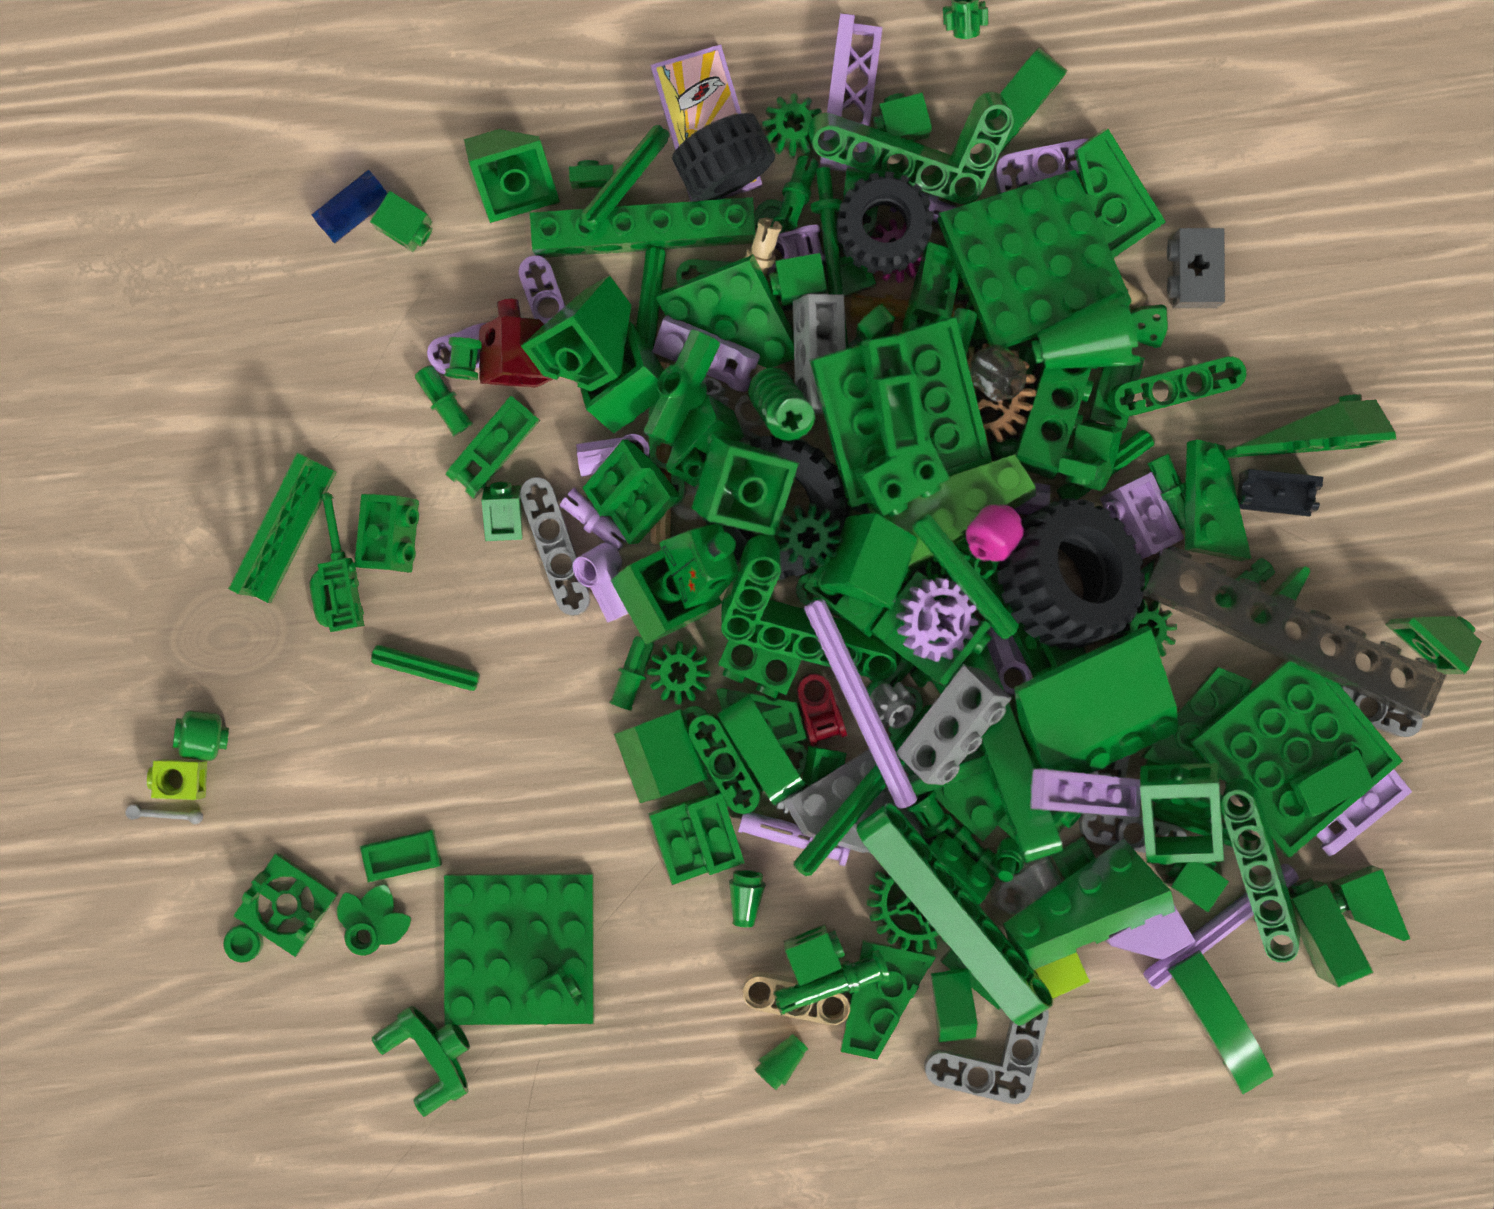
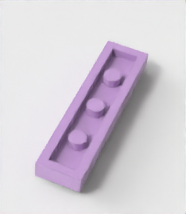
[1031,769,1141,817]

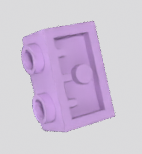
[1100,472,1184,559]

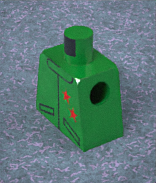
[659,523,739,609]

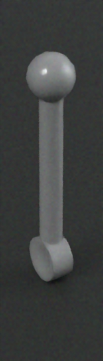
[126,805,203,824]

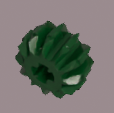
[777,503,842,569]

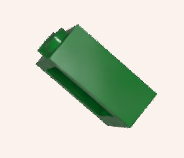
[1140,763,1224,865]

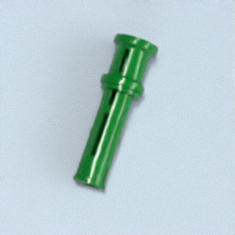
[773,950,890,1015]

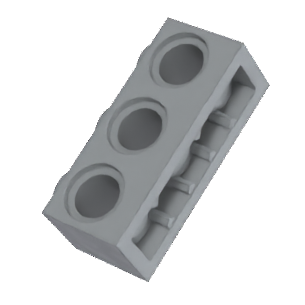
[793,294,845,414]
[896,666,1011,785]

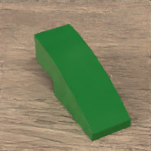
[861,335,927,457]

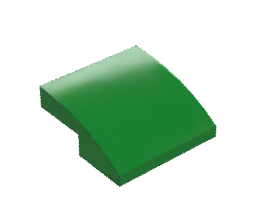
[582,439,680,545]
[647,792,745,885]

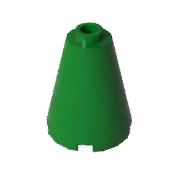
[1031,291,1140,369]

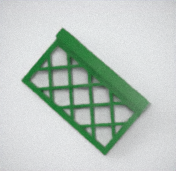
[228,453,337,603]

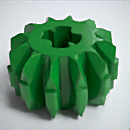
[762,93,822,159]
[1113,599,1177,657]
[647,641,711,704]

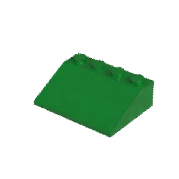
[1014,625,1178,774]

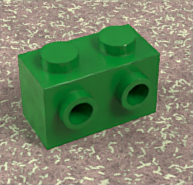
[853,437,950,517]

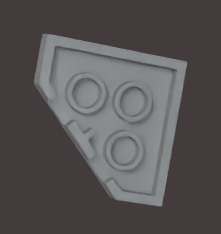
[784,749,929,854]

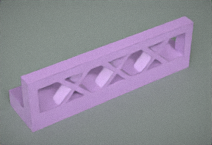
[820,13,883,172]

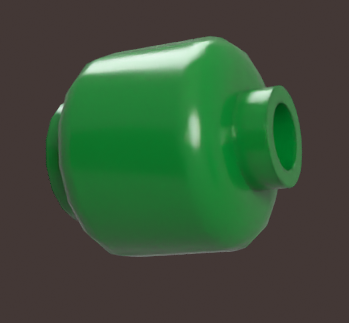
[172,710,229,761]

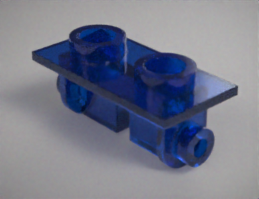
[311,169,388,244]

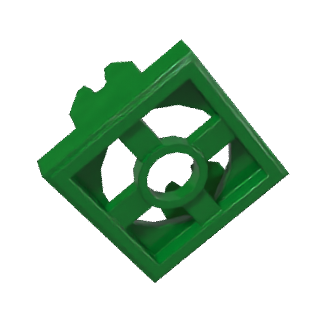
[234,853,339,957]

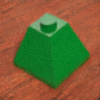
[464,129,560,223]
[1385,616,1482,674]

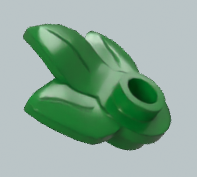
[337,884,411,956]

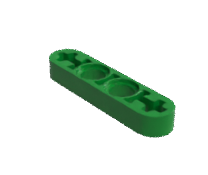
[1108,356,1247,417]

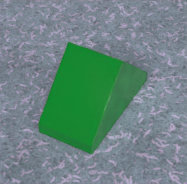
[931,968,978,1043]

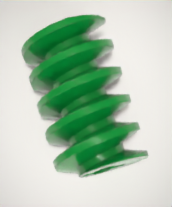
[748,367,815,441]

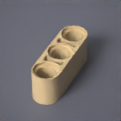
[743,972,850,1025]

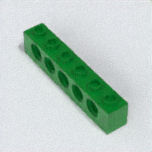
[530,197,755,258]

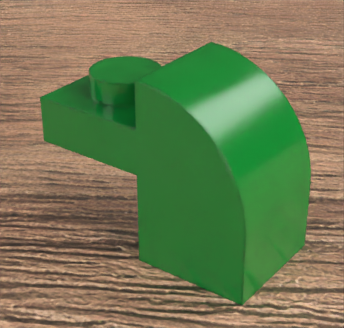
[1058,421,1123,491]

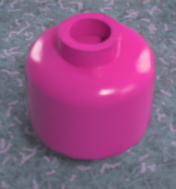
[966,504,1023,562]

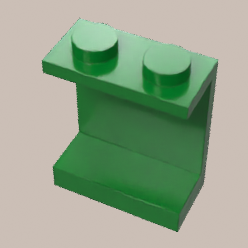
[872,571,992,688]

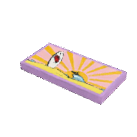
[651,45,762,201]

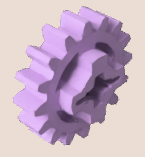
[896,577,979,661]

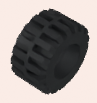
[672,113,776,201]
[836,172,933,275]

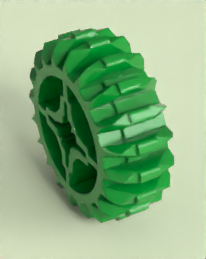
[867,870,946,952]

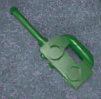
[309,492,365,632]

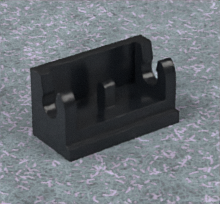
[1237,469,1323,517]

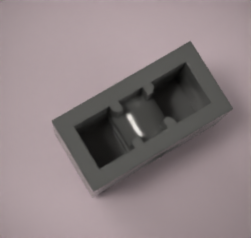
[1167,228,1225,309]

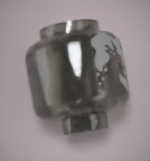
[970,344,1026,401]

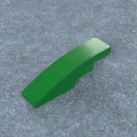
[901,242,959,332]

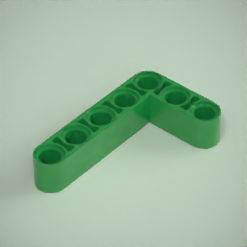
[808,92,1014,204]
[721,534,897,680]

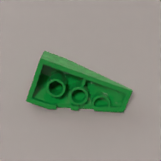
[1223,394,1396,459]

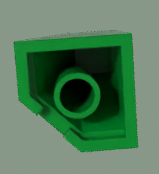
[521,275,631,391]

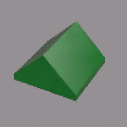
[820,513,919,609]
[614,709,708,803]

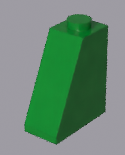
[1289,878,1373,988]

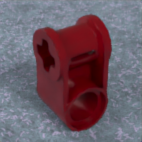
[797,673,847,747]

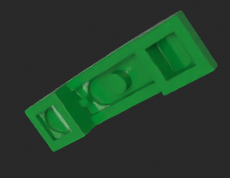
[1167,950,1274,1095]

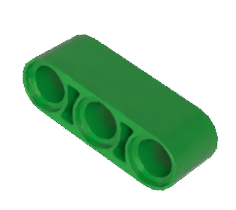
[986,47,1068,153]
[717,694,806,806]

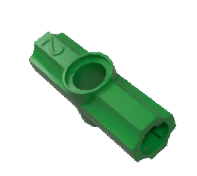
[644,329,720,446]

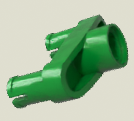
[372,1006,470,1117]

